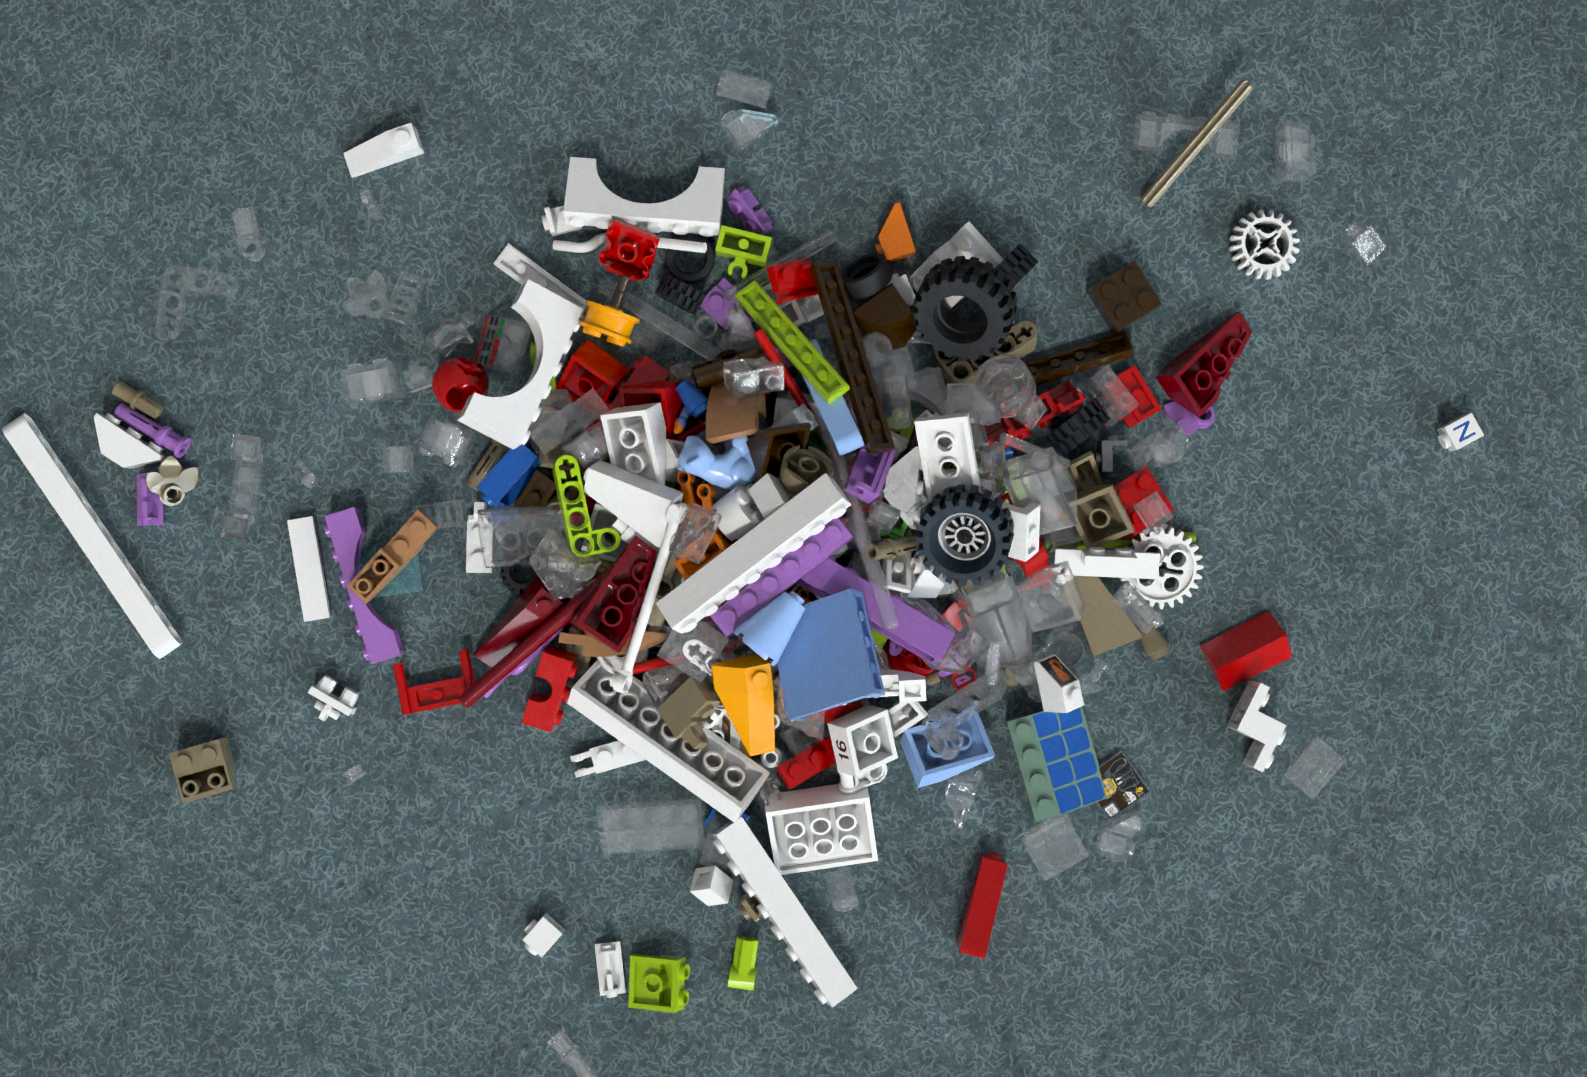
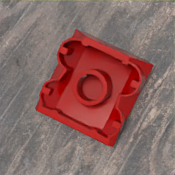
[598,219,660,281]

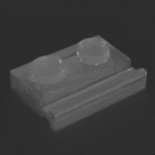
[1282,735,1346,800]

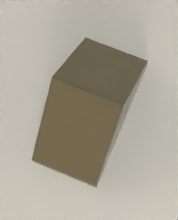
[1063,451,1103,492]

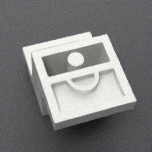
[908,222,1004,310]
[1226,680,1286,772]

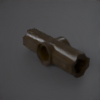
[690,344,771,390]

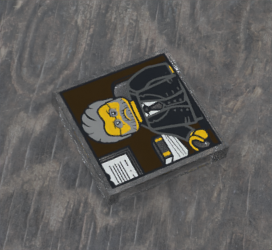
[1096,749,1151,822]

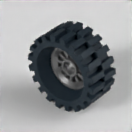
[916,484,1014,586]

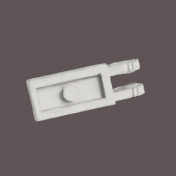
[570,740,646,777]

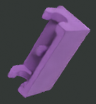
[844,445,896,504]

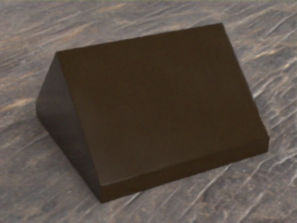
[746,422,811,479]

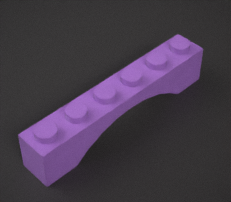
[323,507,405,665]
[710,517,855,637]

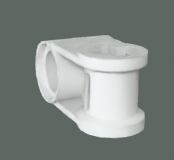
[837,764,887,794]

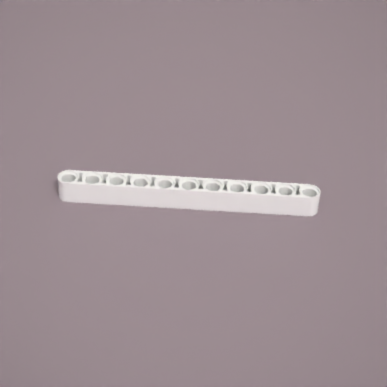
[2,413,183,659]

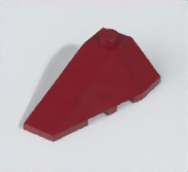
[1155,312,1252,417]
[570,536,657,653]
[473,576,571,668]

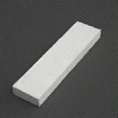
[493,243,588,318]
[287,516,331,622]

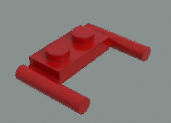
[392,649,475,715]

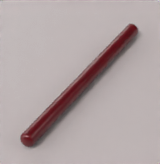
[459,564,613,707]

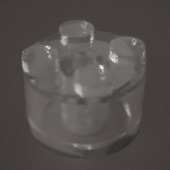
[418,415,478,467]

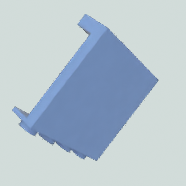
[777,589,885,721]

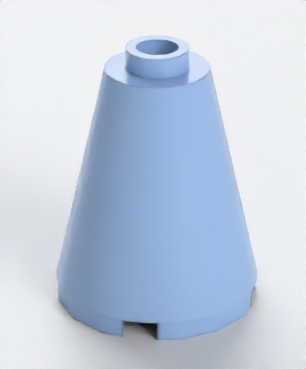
[733,591,805,666]

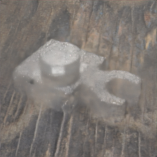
[757,760,782,806]

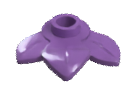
[1164,401,1215,435]

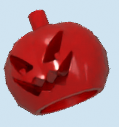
[431,356,489,412]

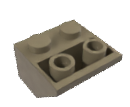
[168,737,234,803]

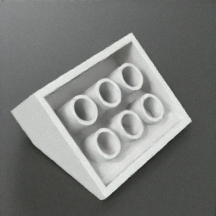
[764,784,878,875]

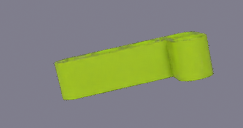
[553,455,620,557]

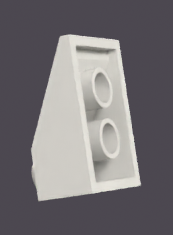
[600,402,666,485]

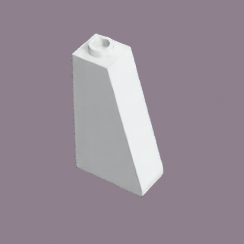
[584,460,683,548]

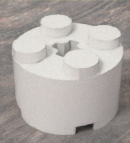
[713,483,765,541]

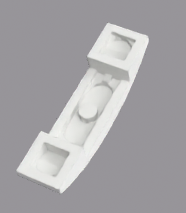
[844,669,926,705]

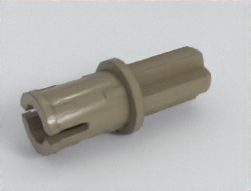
[112,380,163,419]

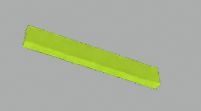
[735,280,850,405]

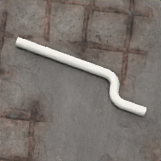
[553,232,707,253]

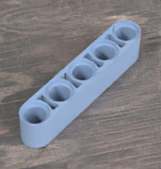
[802,339,864,456]

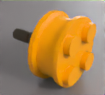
[578,275,640,347]

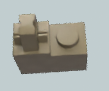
[657,676,721,749]

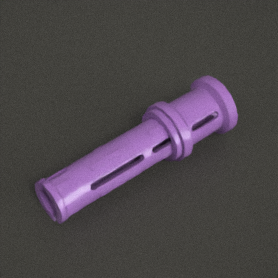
[114,403,191,458]

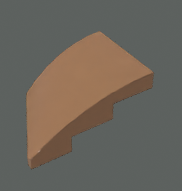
[706,382,766,444]

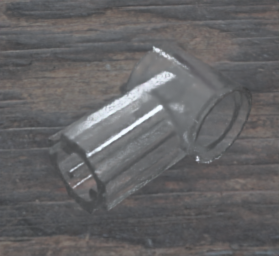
[231,207,266,262]

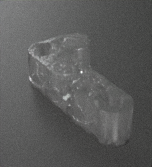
[921,669,1009,760]

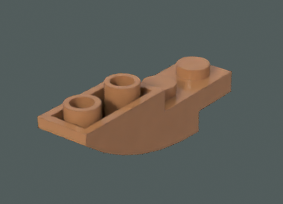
[347,509,439,604]
[559,626,668,657]

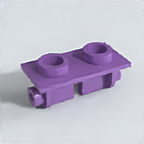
[727,186,774,235]
[137,473,164,526]

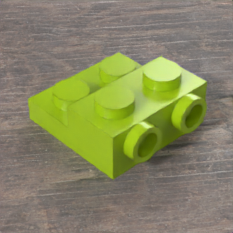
[628,954,690,1013]

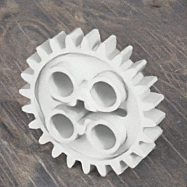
[1120,525,1204,609]

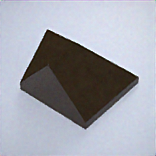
[852,283,917,353]

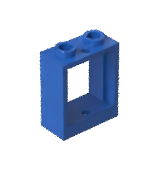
[477,444,540,509]

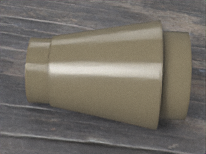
[1137,622,1170,662]

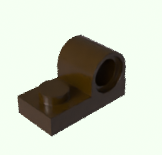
[513,467,565,524]

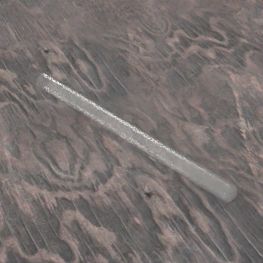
[813,409,899,630]

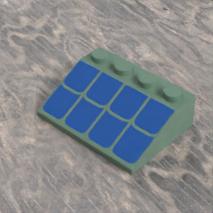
[1005,706,1107,822]

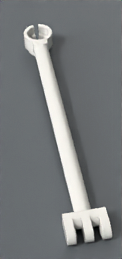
[610,503,688,694]

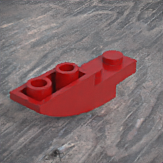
[776,735,836,790]

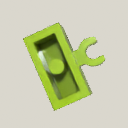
[715,225,772,279]

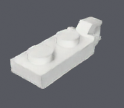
[466,502,494,573]

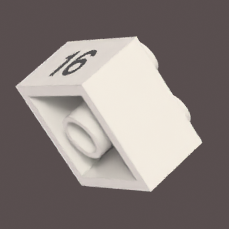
[827,705,898,777]

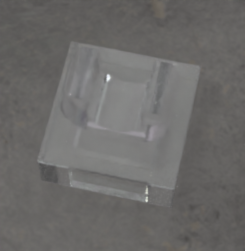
[403,359,433,393]

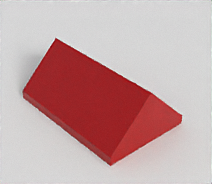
[1199,611,1292,691]

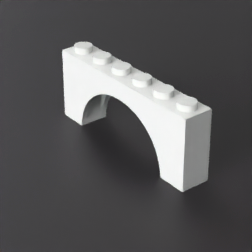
[563,157,725,237]
[457,279,583,450]

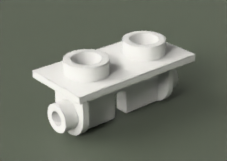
[594,941,626,998]

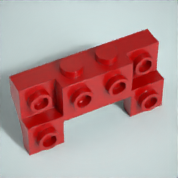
[976,380,1085,452]

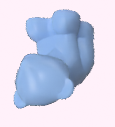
[677,436,757,490]

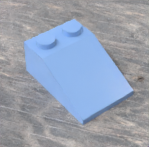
[900,709,995,788]

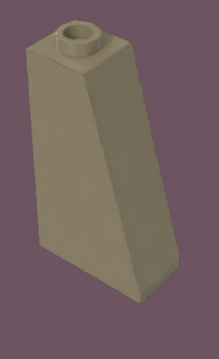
[1060,575,1142,656]

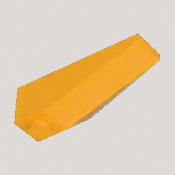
[711,654,775,756]

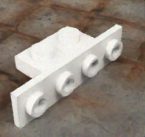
[1053,547,1160,579]

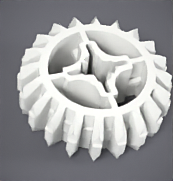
[1229,210,1300,280]

